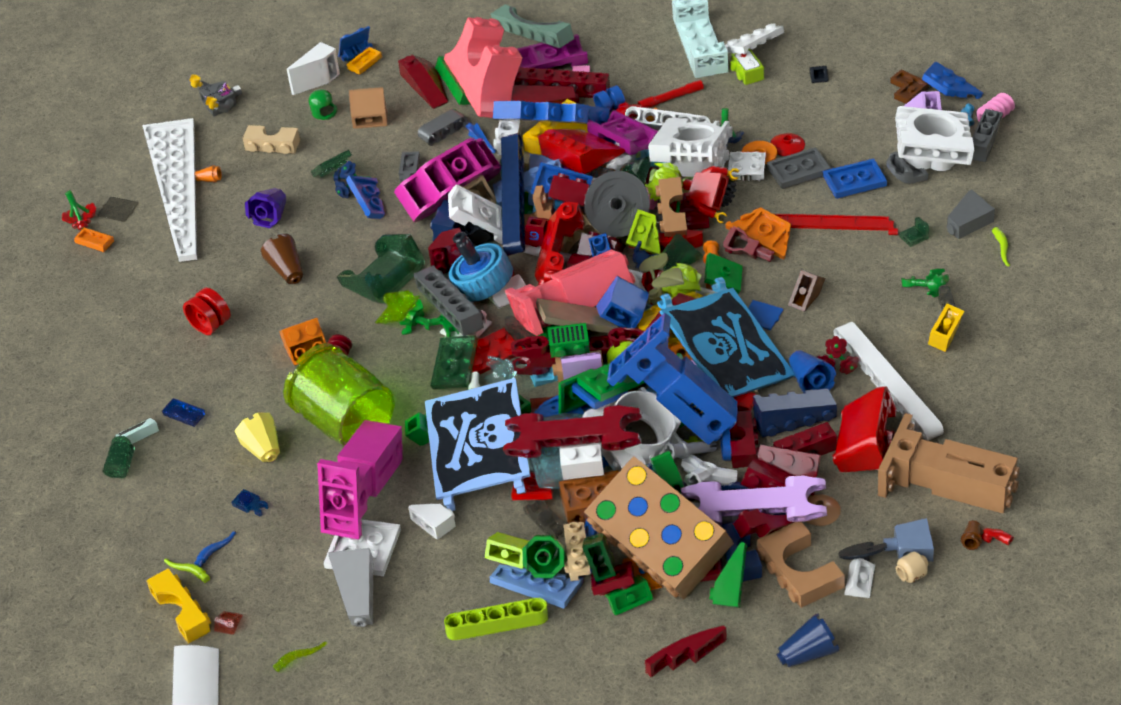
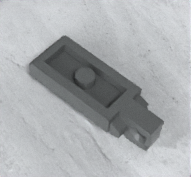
[399,151,420,181]

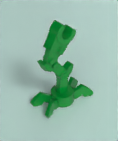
[399,299,459,339]

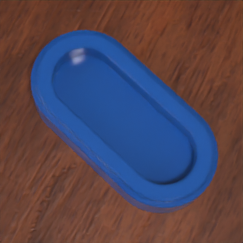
[720,428,731,461]

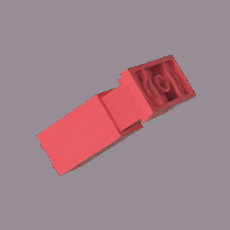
[505,249,635,336]

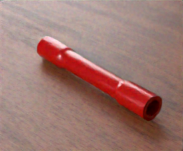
[638,80,704,108]

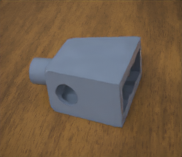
[883,519,934,561]

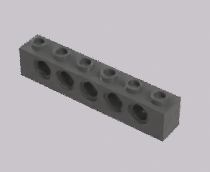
[414,266,484,336]

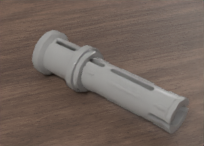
[662,441,717,460]

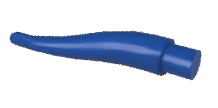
[194,531,236,567]

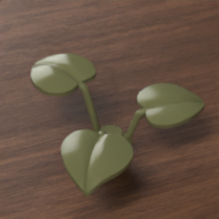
[639,252,684,306]

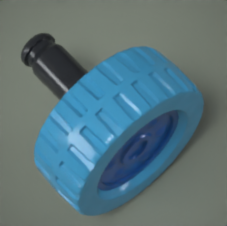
[449,232,513,301]

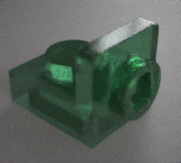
[899,217,929,247]

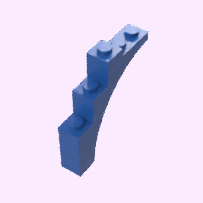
[493,101,610,125]

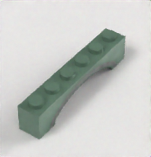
[491,5,574,48]

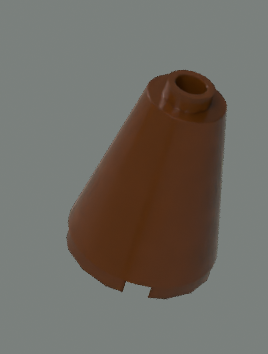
[261,234,303,284]

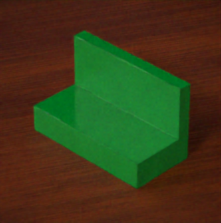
[604,574,653,616]

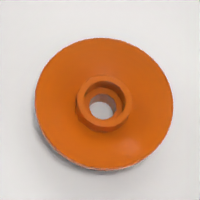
[741,141,777,164]

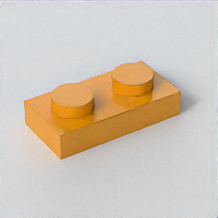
[347,47,382,75]

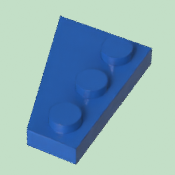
[346,175,385,219]

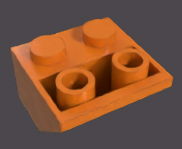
[279,318,326,366]

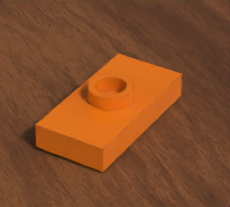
[74,228,114,252]

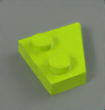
[626,209,661,254]

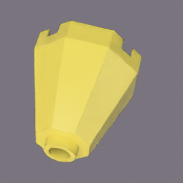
[235,412,280,462]

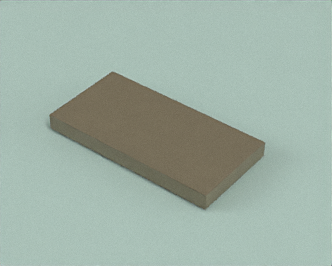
[536,298,618,333]

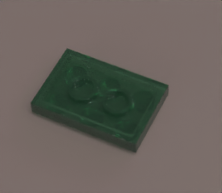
[430,335,478,390]

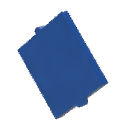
[748,300,783,330]

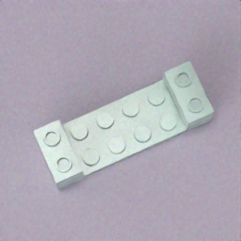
[672,0,728,78]

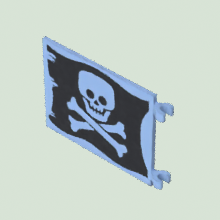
[425,378,530,511]

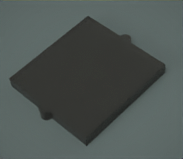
[97,196,138,222]

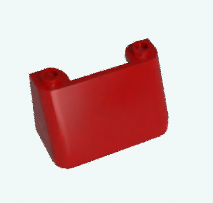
[535,202,586,283]
[833,386,897,472]

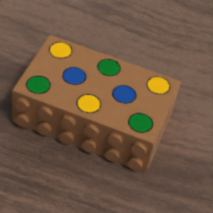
[584,456,734,600]

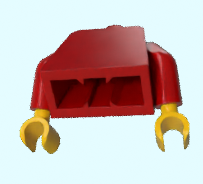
[683,166,739,223]

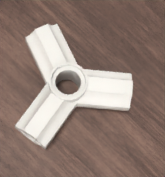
[681,455,737,486]

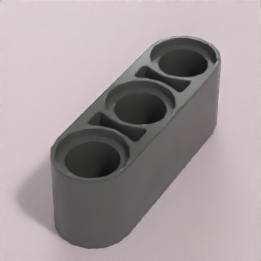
[418,109,468,146]

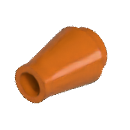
[194,165,222,182]

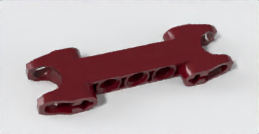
[511,327,644,375]
[503,405,642,458]

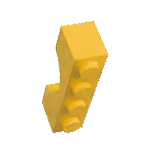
[146,569,211,644]

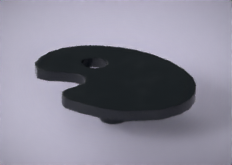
[838,541,887,562]

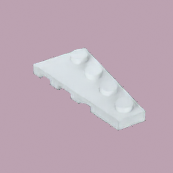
[725,24,784,54]

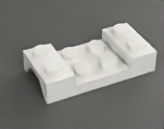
[448,184,502,244]

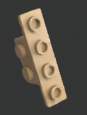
[563,522,591,581]

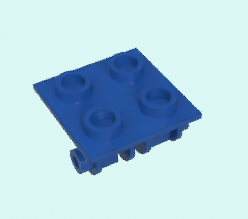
[338,26,373,62]

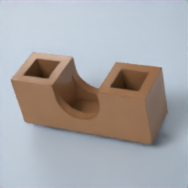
[655,177,687,237]

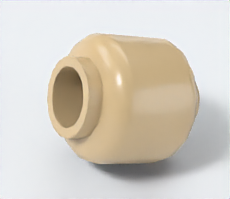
[896,552,929,583]

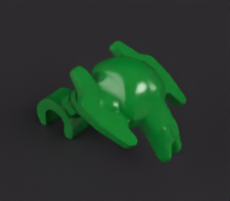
[901,268,949,298]

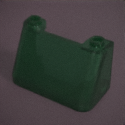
[337,234,425,303]

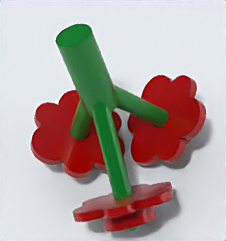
[62,190,96,230]

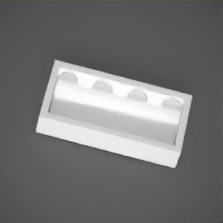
[172,645,219,705]

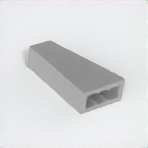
[328,548,373,627]

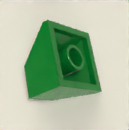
[559,368,593,415]

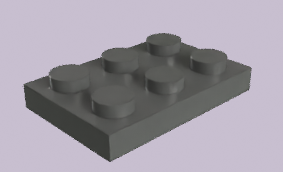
[767,147,831,189]

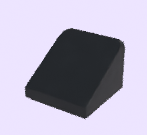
[809,65,829,83]

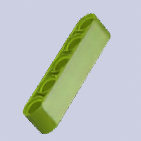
[444,598,548,640]

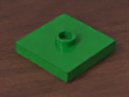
[704,252,743,294]

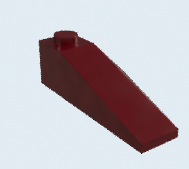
[398,54,448,109]

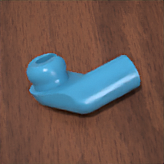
[961,104,975,126]

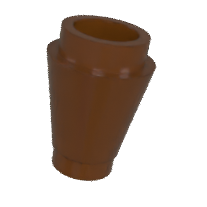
[961,520,982,550]

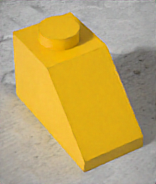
[928,304,964,352]

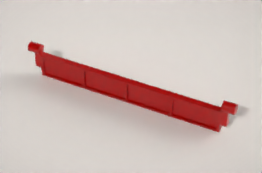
[774,214,898,235]

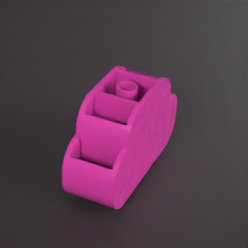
[394,137,501,222]

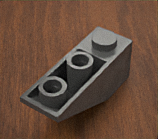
[972,109,1003,162]

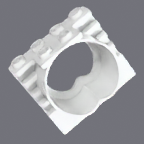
[895,106,974,171]
[649,118,733,177]
[582,387,683,472]

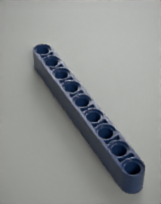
[501,133,525,256]

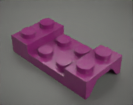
[517,34,588,69]
[587,110,658,155]

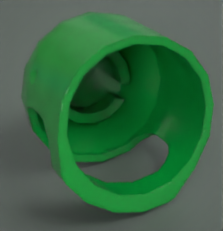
[308,89,337,120]

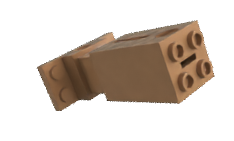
[878,413,1020,513]

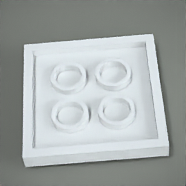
[324,519,401,576]

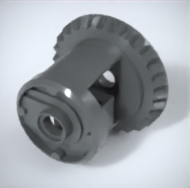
[584,171,650,237]

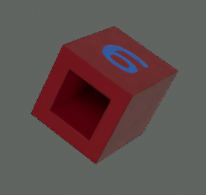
[525,217,547,247]

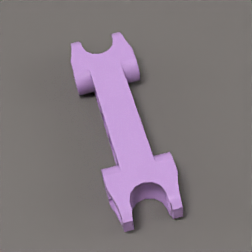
[681,476,827,526]

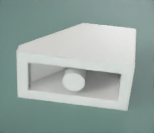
[409,504,456,540]

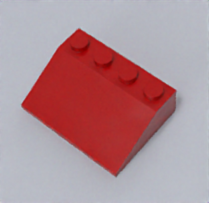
[538,129,625,174]

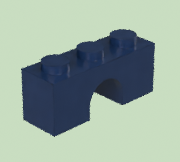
[721,521,762,582]

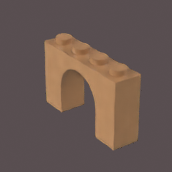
[756,522,845,608]

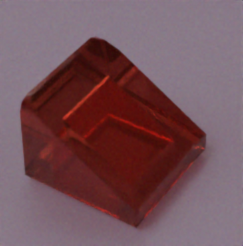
[214,611,242,635]

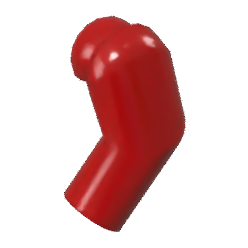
[981,528,1014,545]

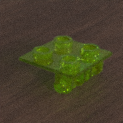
[375,290,420,324]

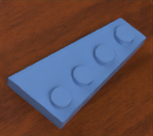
[490,564,583,609]

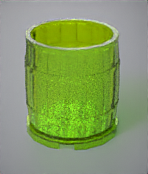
[283,343,395,447]

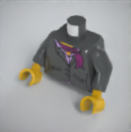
[190,74,242,117]

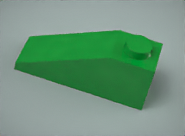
[710,542,747,608]

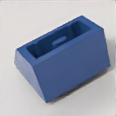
[596,276,649,328]

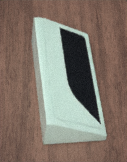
[116,418,159,448]

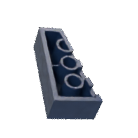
[753,388,837,438]

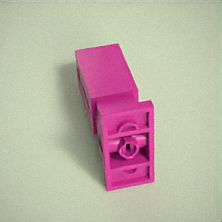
[317,420,403,540]

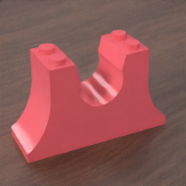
[444,17,523,118]

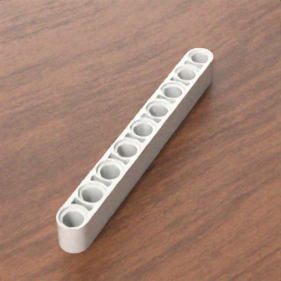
[833,322,944,441]

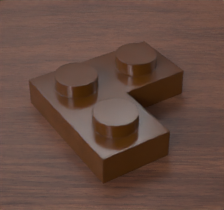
[891,69,929,104]

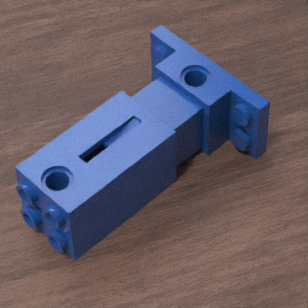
[607,313,738,445]

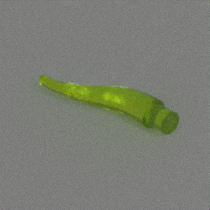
[273,641,327,672]

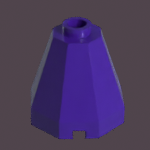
[245,188,286,228]

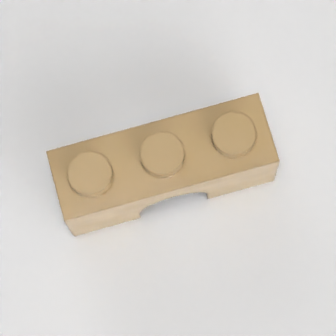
[243,125,300,154]

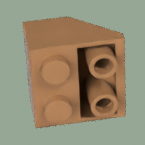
[349,87,388,129]

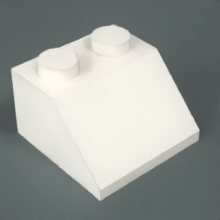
[560,443,604,480]

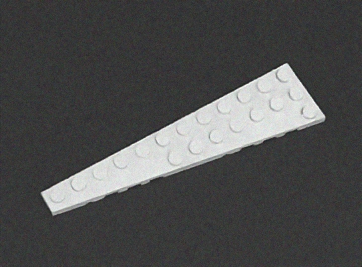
[142,118,197,262]

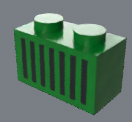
[547,323,590,358]

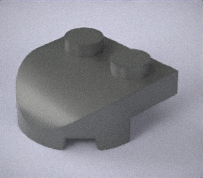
[886,151,928,184]

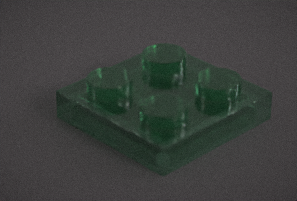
[311,149,352,178]

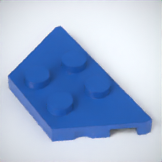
[922,62,983,99]

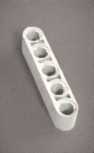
[625,107,710,130]

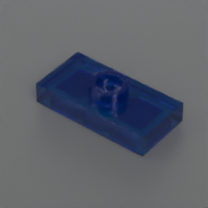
[162,398,205,427]

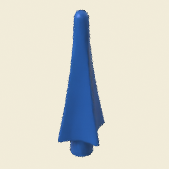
[466,123,496,154]

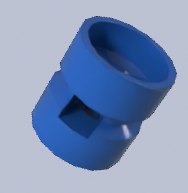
[593,85,625,112]

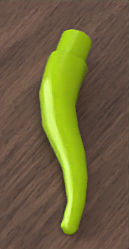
[992,227,1010,267]
[164,558,210,583]

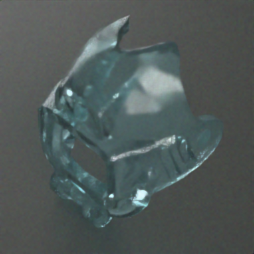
[484,355,517,385]

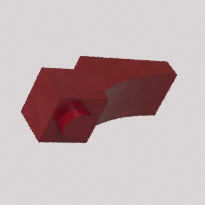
[733,509,794,538]

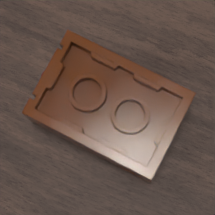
[559,470,619,524]

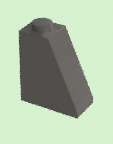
[947,189,995,239]

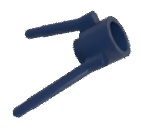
[633,241,661,272]

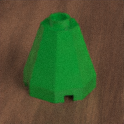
[522,535,565,578]

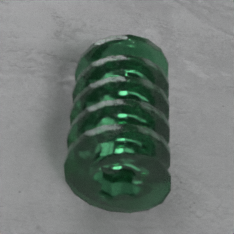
[102,436,135,478]

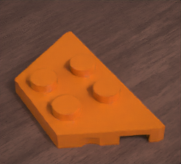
[725,207,791,260]

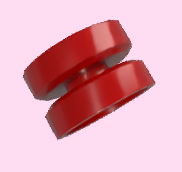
[183,287,231,336]

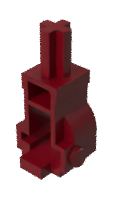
[723,226,775,262]

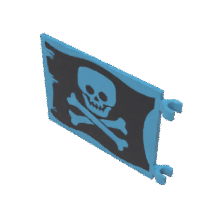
[657,277,795,398]

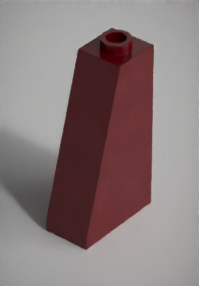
[511,85,579,104]

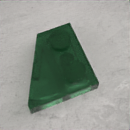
[661,233,703,271]

